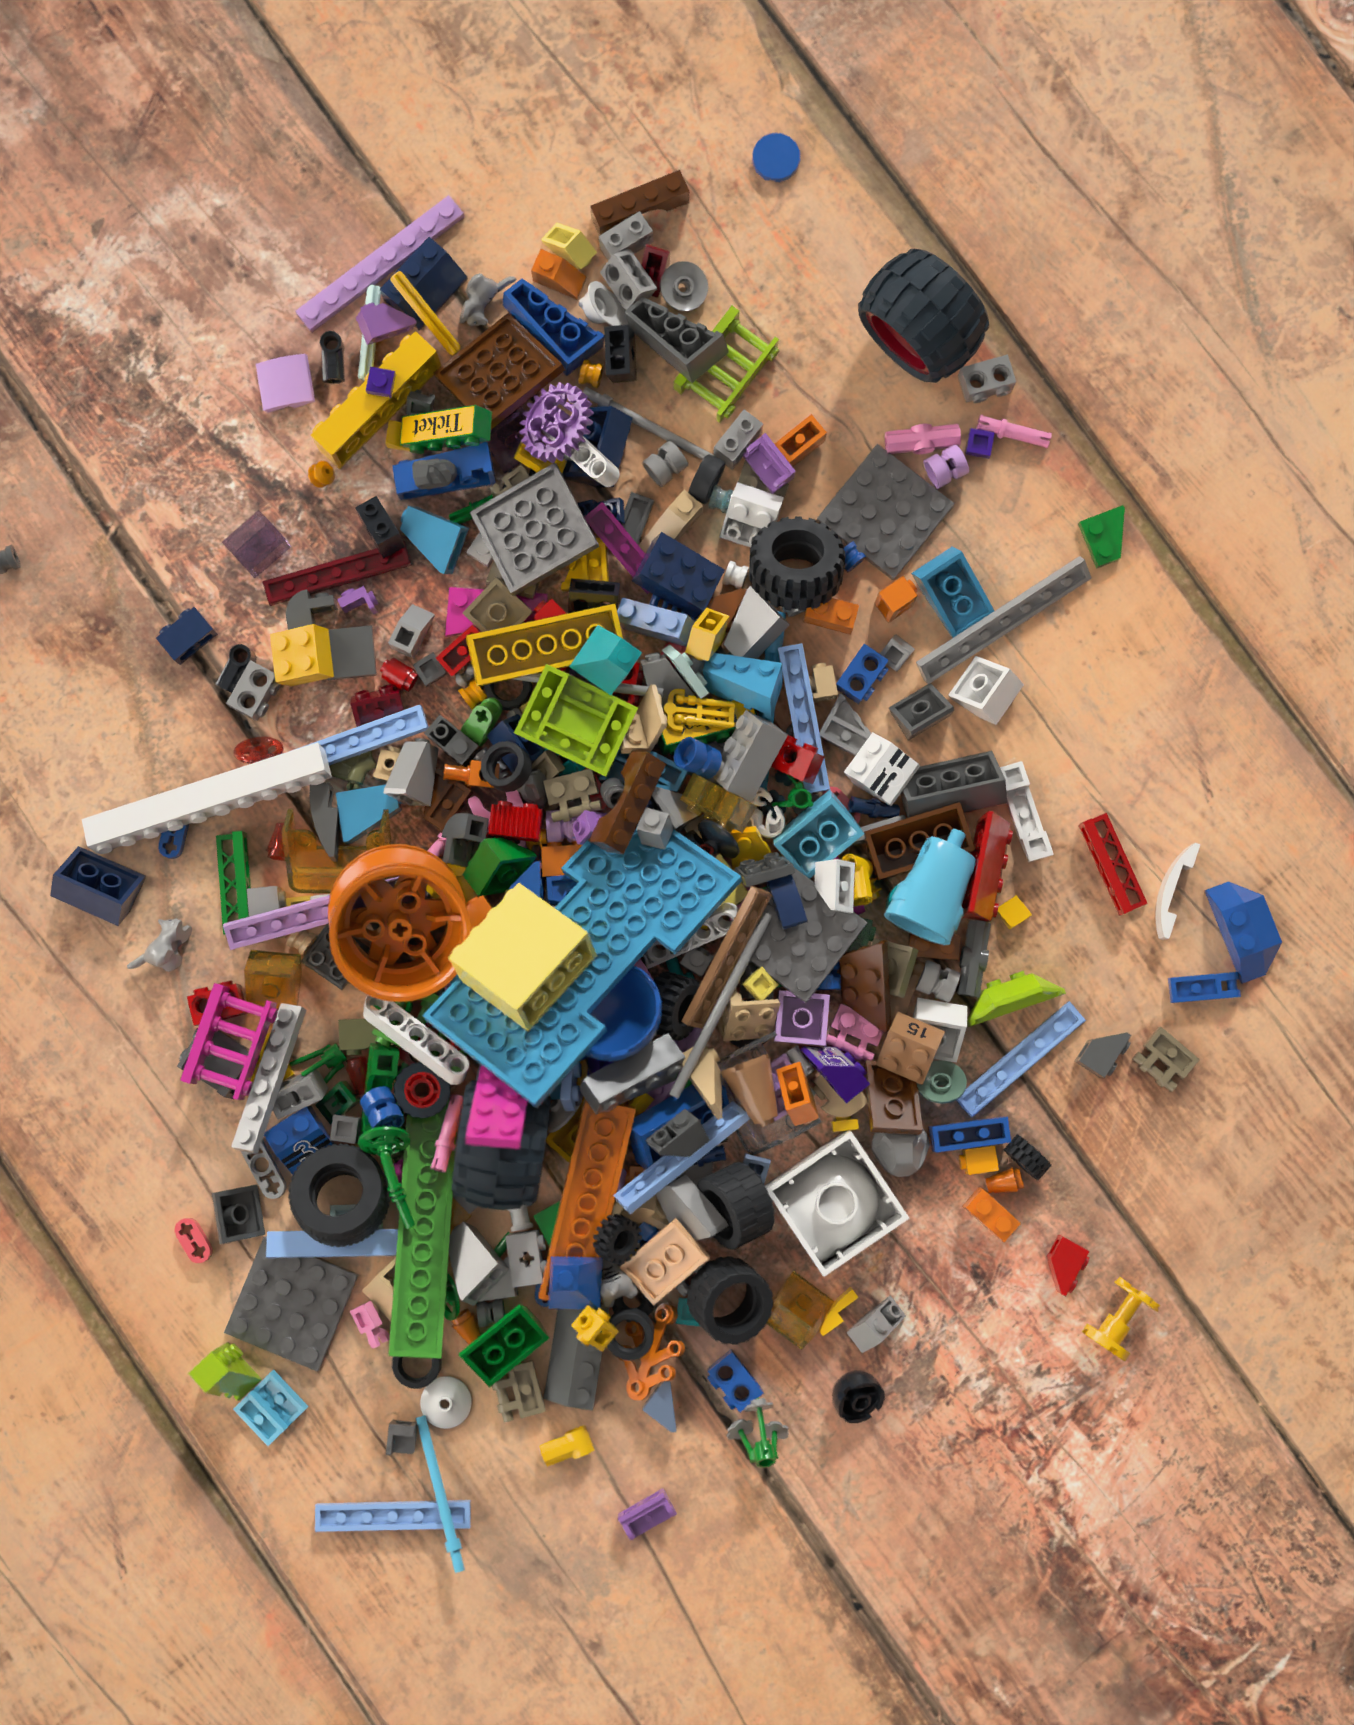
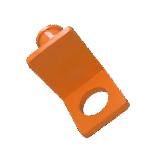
[443,760,500,789]

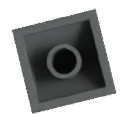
[889,683,954,741]
[212,1185,265,1244]

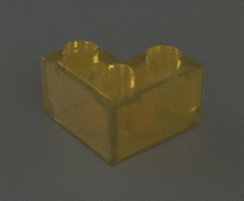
[680,773,757,833]

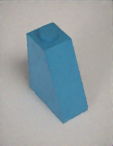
[400,506,469,574]
[336,784,404,845]

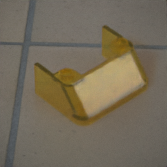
[282,809,391,893]

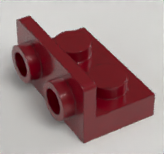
[350,684,404,727]

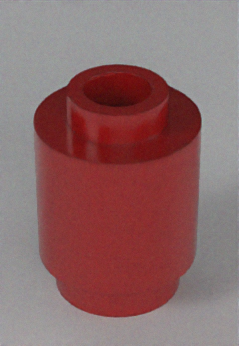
[380,658,419,692]

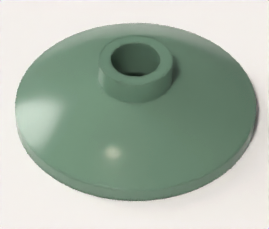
[917,1060,967,1104]

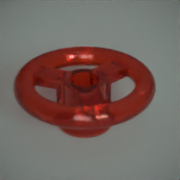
[233,737,284,764]

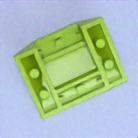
[514,664,638,777]

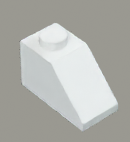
[814,859,855,913]

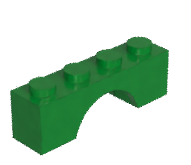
[359,1043,399,1150]

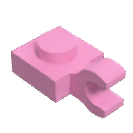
[350,1301,390,1348]

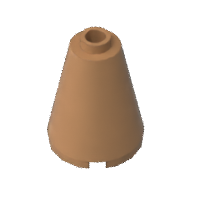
[721,1053,778,1127]

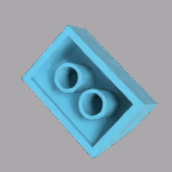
[773,790,864,879]

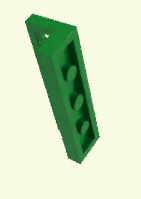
[216,831,251,935]

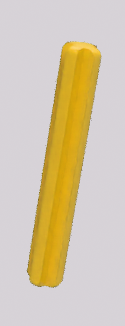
[390,271,461,355]

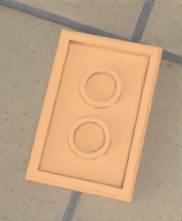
[619,1218,710,1306]

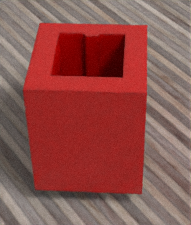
[1046,1234,1090,1296]

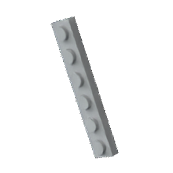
[231,1003,307,1154]

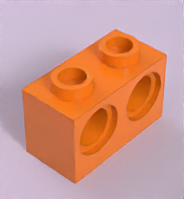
[874,576,918,623]

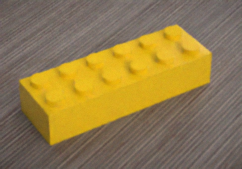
[311,331,441,470]
[466,604,623,687]

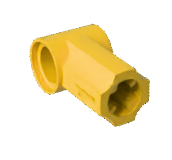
[842,853,873,906]
[539,1425,595,1467]

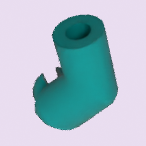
[665,956,695,979]

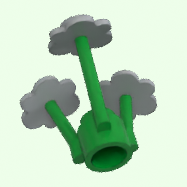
[727,1398,788,1468]

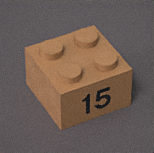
[876,1012,945,1085]

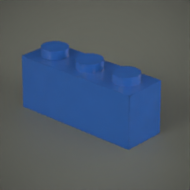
[928,1116,1011,1153]

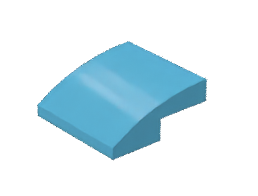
[233,1370,309,1446]

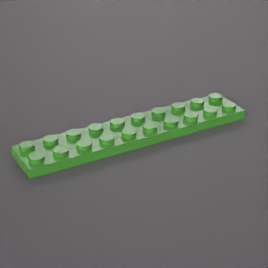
[388,1096,457,1359]

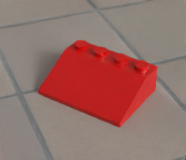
[962,811,1013,922]

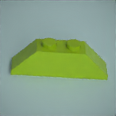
[967,971,1066,1027]

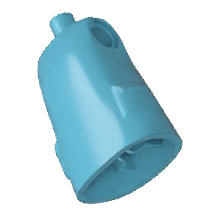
[884,829,976,945]

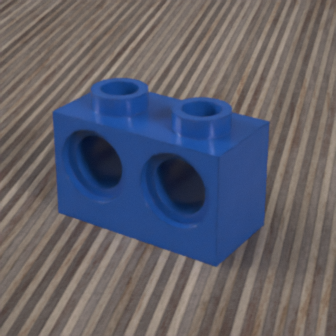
[836,644,889,705]
[707,1349,764,1412]

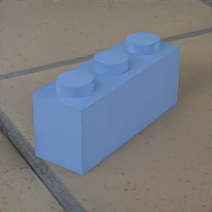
[617,597,695,647]

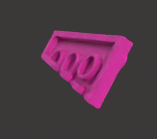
[445,587,548,637]

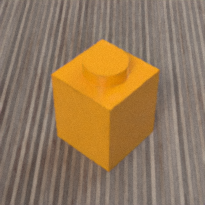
[959,1145,999,1175]

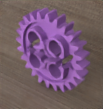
[520,382,594,463]

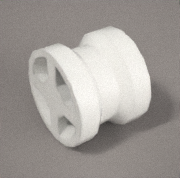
[722,561,749,589]

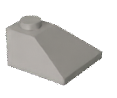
[651,787,700,832]

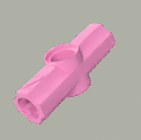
[885,424,961,454]

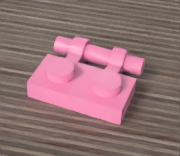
[826,1004,883,1061]

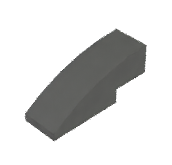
[309,783,341,862]

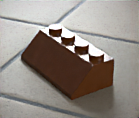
[864,802,975,882]

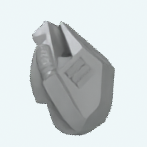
[871,1129,930,1177]

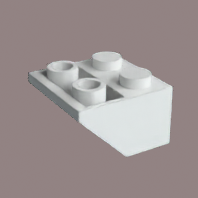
[720,482,784,548]

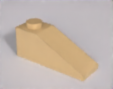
[639,489,703,554]
[681,1046,722,1120]

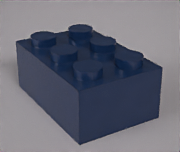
[632,532,725,618]

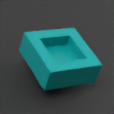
[676,1297,701,1327]

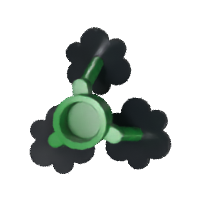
[761,759,819,819]

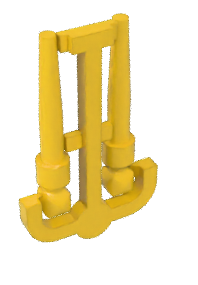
[663,689,735,732]

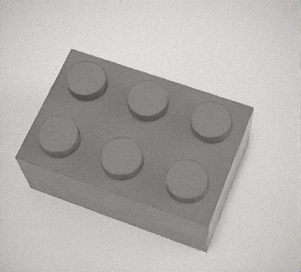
[713,710,788,802]

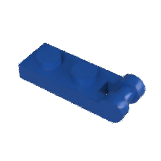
[1168,972,1241,1003]

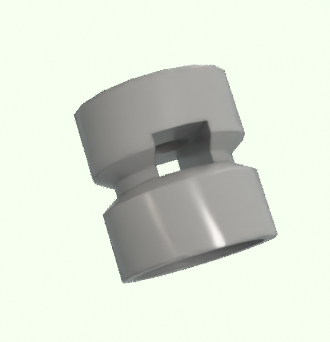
[642,440,688,487]
[915,960,960,1003]

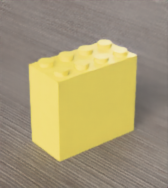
[449,883,597,1032]

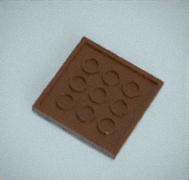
[433,313,565,430]

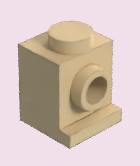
[809,663,838,703]
[373,746,402,783]

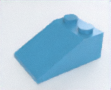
[911,546,995,638]

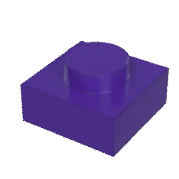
[366,367,396,398]
[965,428,995,459]

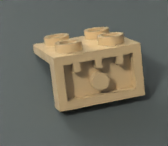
[620,684,667,754]
[717,988,780,1041]

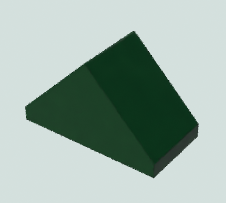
[316,1081,361,1125]

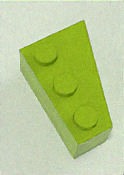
[188,1342,262,1401]

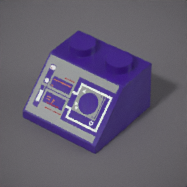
[801,1046,870,1104]

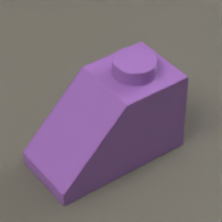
[356,303,416,345]

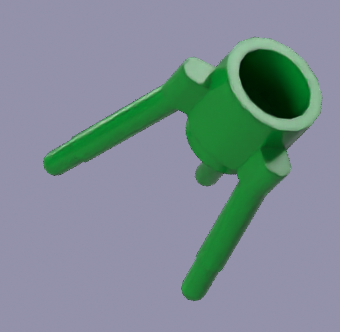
[289,1043,347,1084]

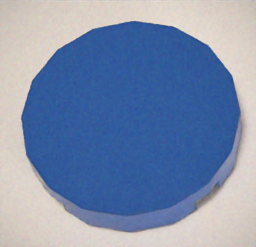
[752,133,800,182]

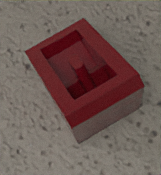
[641,244,670,298]

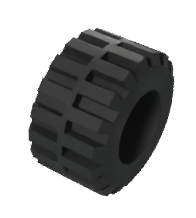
[653,971,700,1041]

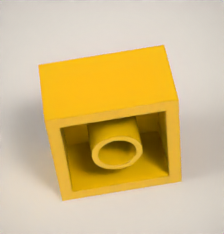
[270,624,334,687]

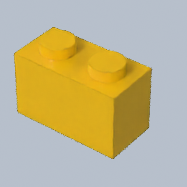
[685,608,730,661]

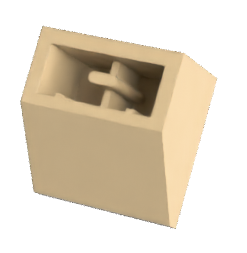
[362,1257,396,1321]

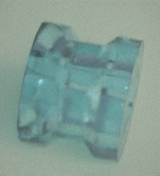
[708,485,734,514]

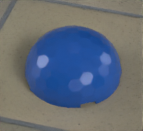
[585,965,662,1061]

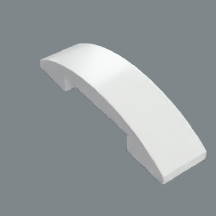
[1000,761,1054,862]
[1155,843,1200,940]

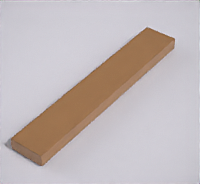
[682,886,772,1029]

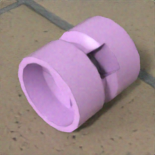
[924,444,969,489]
[546,810,579,843]

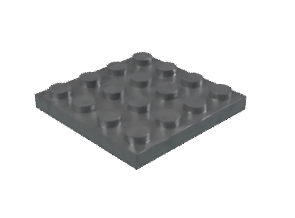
[816,444,955,580]
[470,462,600,596]
[744,868,868,1003]
[224,1236,359,1372]

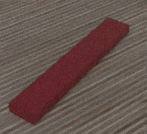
[262,540,412,606]

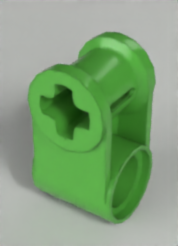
[460,697,502,747]

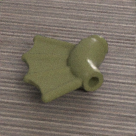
[329,750,377,791]

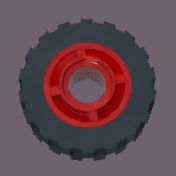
[394,1062,451,1118]

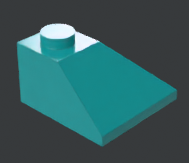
[569,625,642,696]

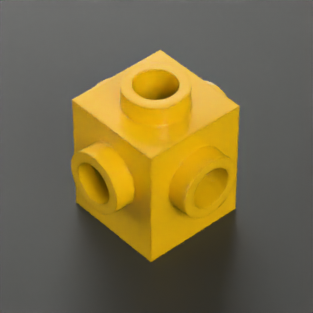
[571,1305,619,1352]

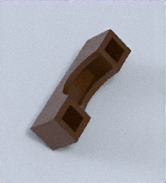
[590,170,689,236]
[589,751,666,854]

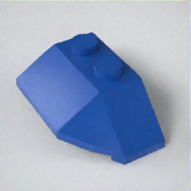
[1204,882,1282,984]

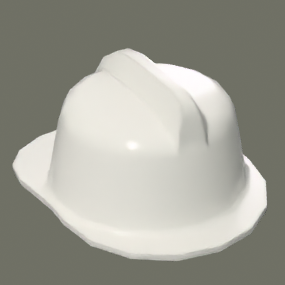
[578,281,629,326]

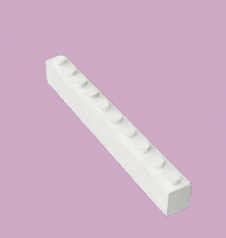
[82,742,332,854]

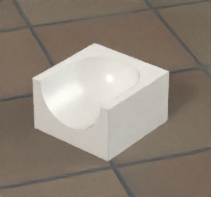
[764,1130,909,1277]

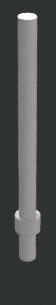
[583,387,715,460]

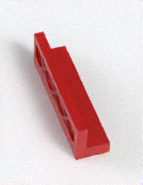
[1078,813,1148,916]

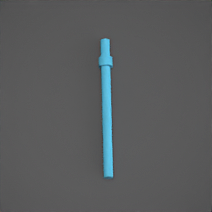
[416,1415,465,1573]

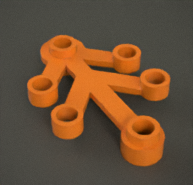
[617,1304,685,1401]

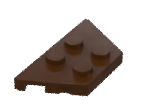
[839,940,891,1033]

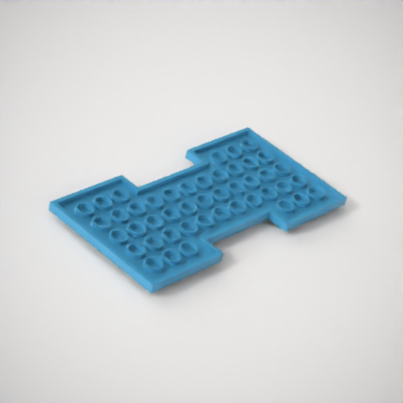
[422,823,742,1108]

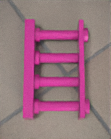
[180,983,278,1100]

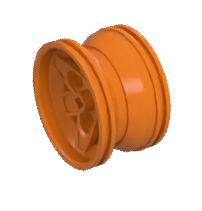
[328,844,471,1002]

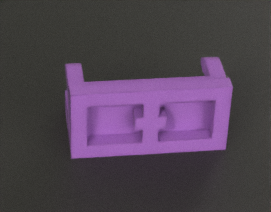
[743,433,796,494]
[618,1488,677,1540]

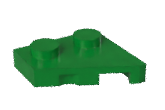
[1078,505,1125,569]

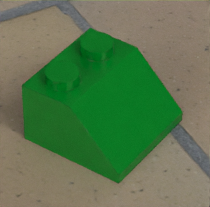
[462,837,537,896]

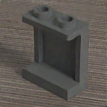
[177,1027,260,1099]

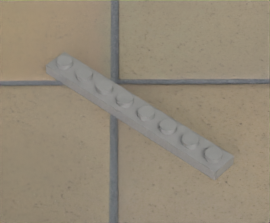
[916,556,1091,684]

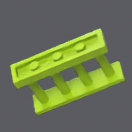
[673,305,780,423]

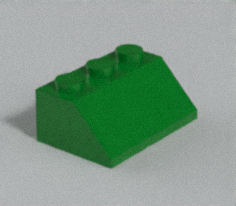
[459,1304,550,1388]

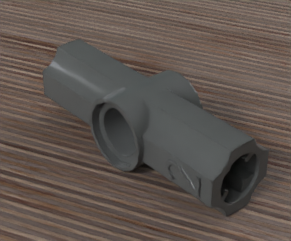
[957,920,991,998]

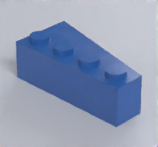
[503,278,605,376]
[392,442,496,501]
[629,1084,730,1170]

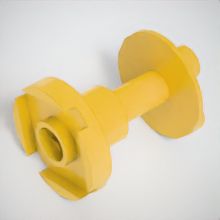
[1081,1277,1160,1362]

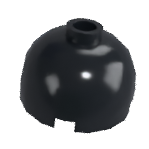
[832,1370,885,1423]

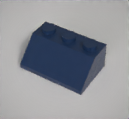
[380,237,468,331]
[562,406,633,488]
[50,846,146,926]

